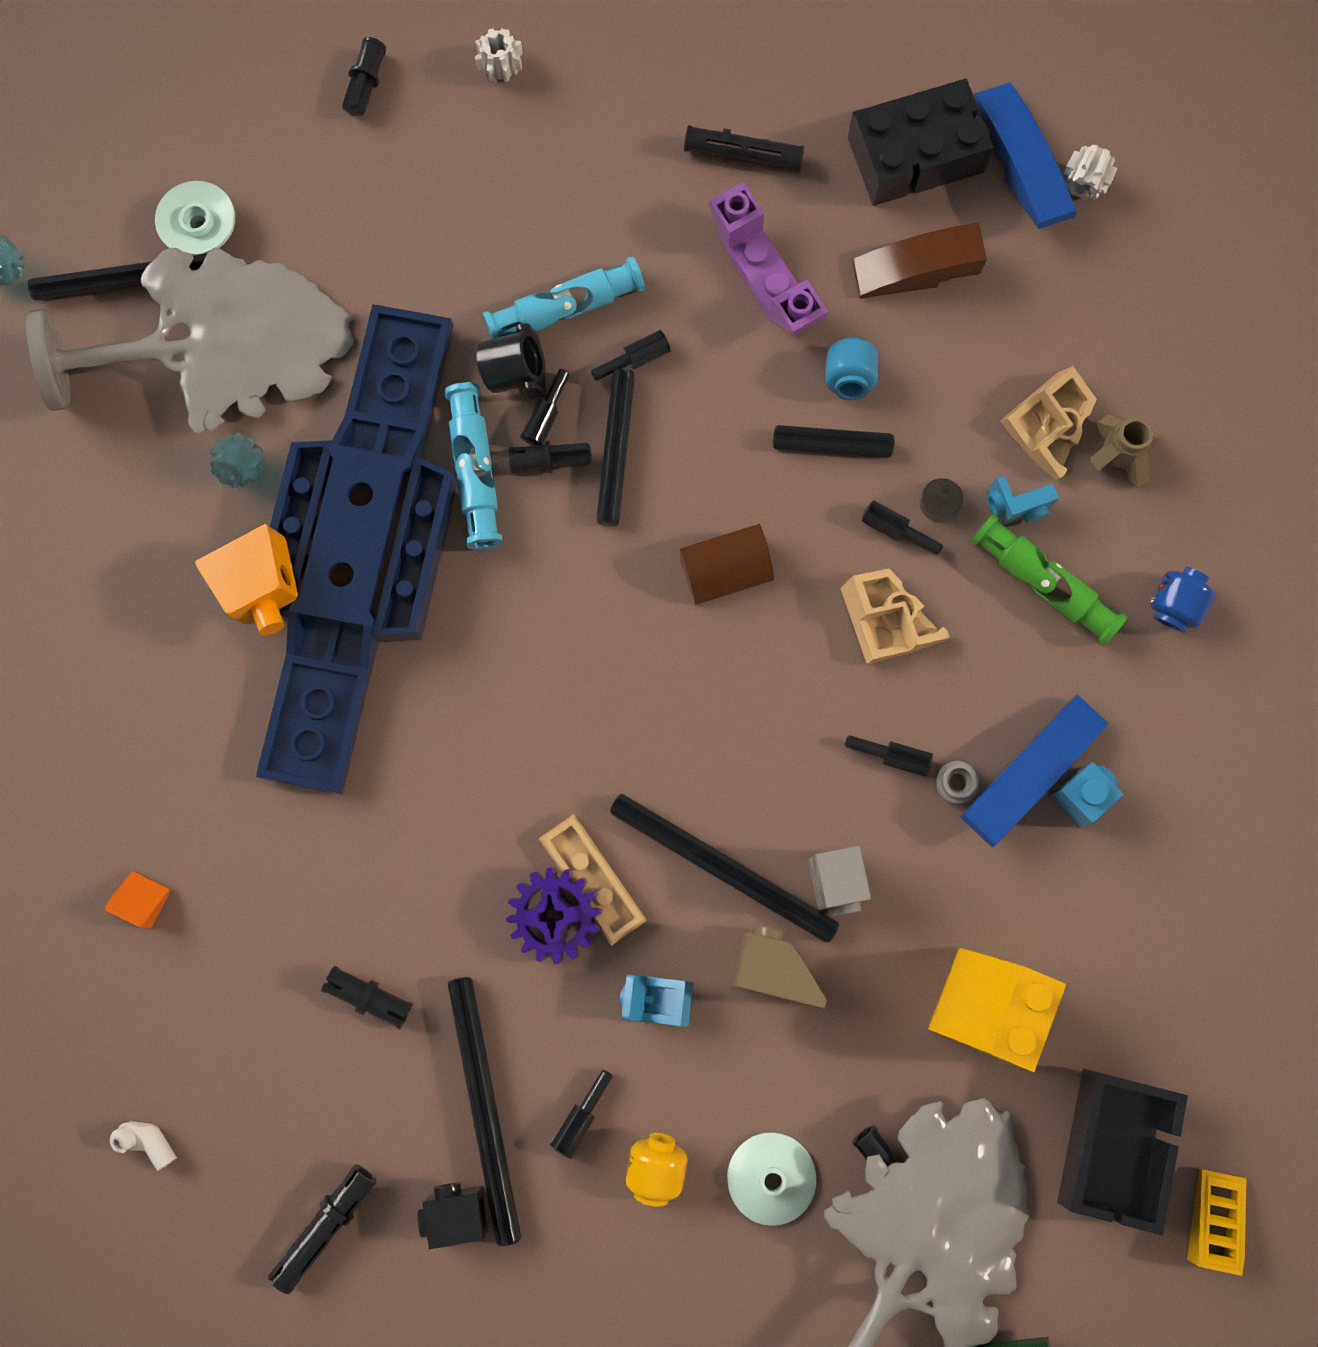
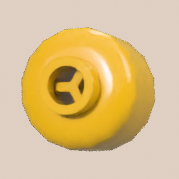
[625,1133,688,1207]

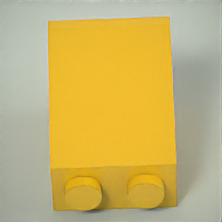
[928,948,1067,1072]

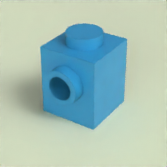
[1049,762,1124,828]

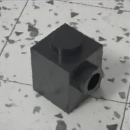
[417,1182,489,1250]

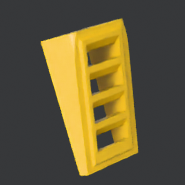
[1187,1168,1246,1276]

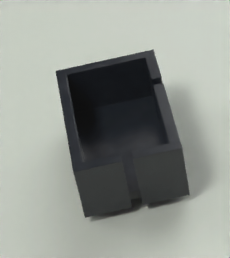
[848,78,994,206]
[1057,1068,1188,1236]

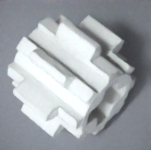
[475,28,523,82]
[1062,144,1117,200]

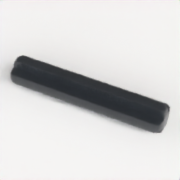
[773,425,895,458]

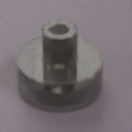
[920,478,963,522]

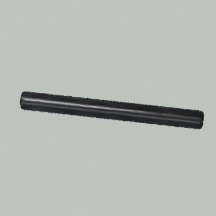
[610,794,839,942]
[448,976,521,1246]

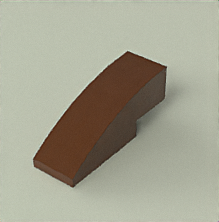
[853,222,987,299]

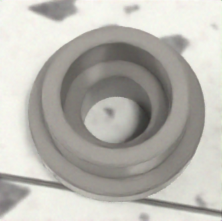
[936,761,980,804]

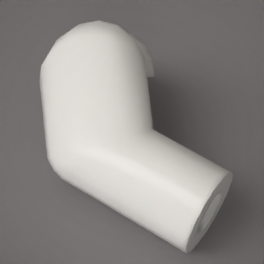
[110,1121,177,1171]

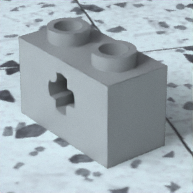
[808,846,871,917]

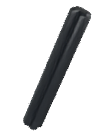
[597,368,635,526]

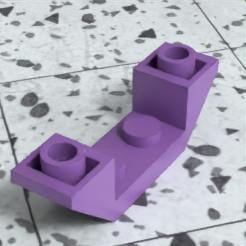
[709,181,828,335]

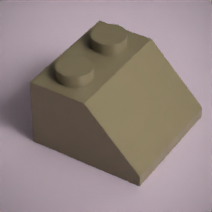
[732,926,827,1009]

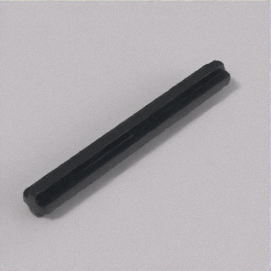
[27,254,207,301]

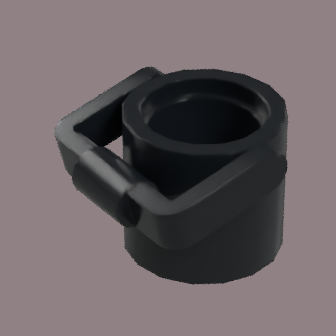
[477,323,547,399]

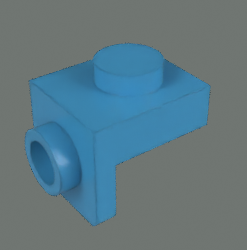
[987,476,1059,526]
[620,975,693,1027]

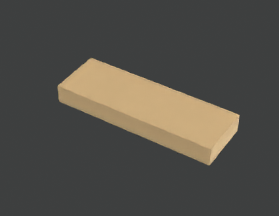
[539,814,647,946]

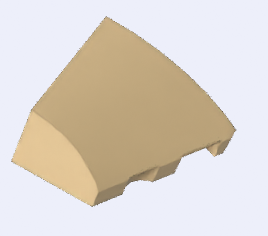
[1000,366,1097,480]
[840,568,950,664]

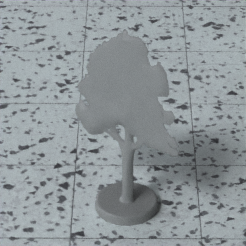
[26,248,354,434]
[824,1098,1030,1347]

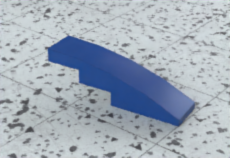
[974,82,1077,229]
[960,694,1109,847]

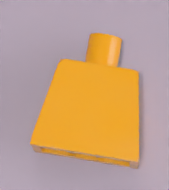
[195,524,298,636]

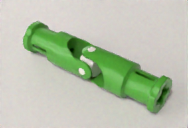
[970,513,1128,646]

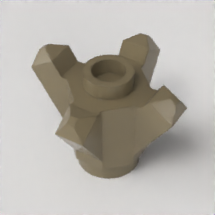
[1090,415,1159,488]

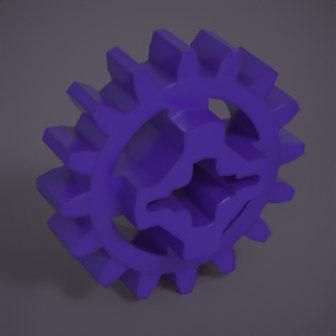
[506,867,603,964]

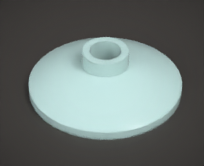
[155,181,235,256]
[727,1132,816,1226]

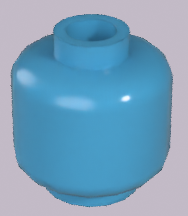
[825,337,878,400]

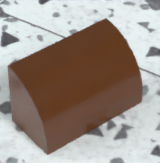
[680,524,774,605]

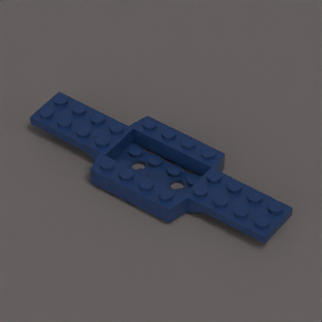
[256,304,457,795]

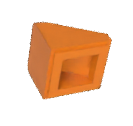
[104,871,172,929]

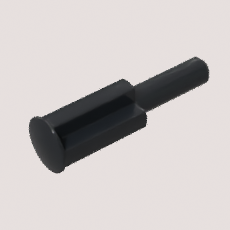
[591,330,671,381]
[520,369,570,446]
[861,500,943,555]
[845,735,933,777]
[550,1070,613,1159]

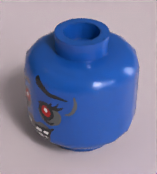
[1150,567,1216,633]

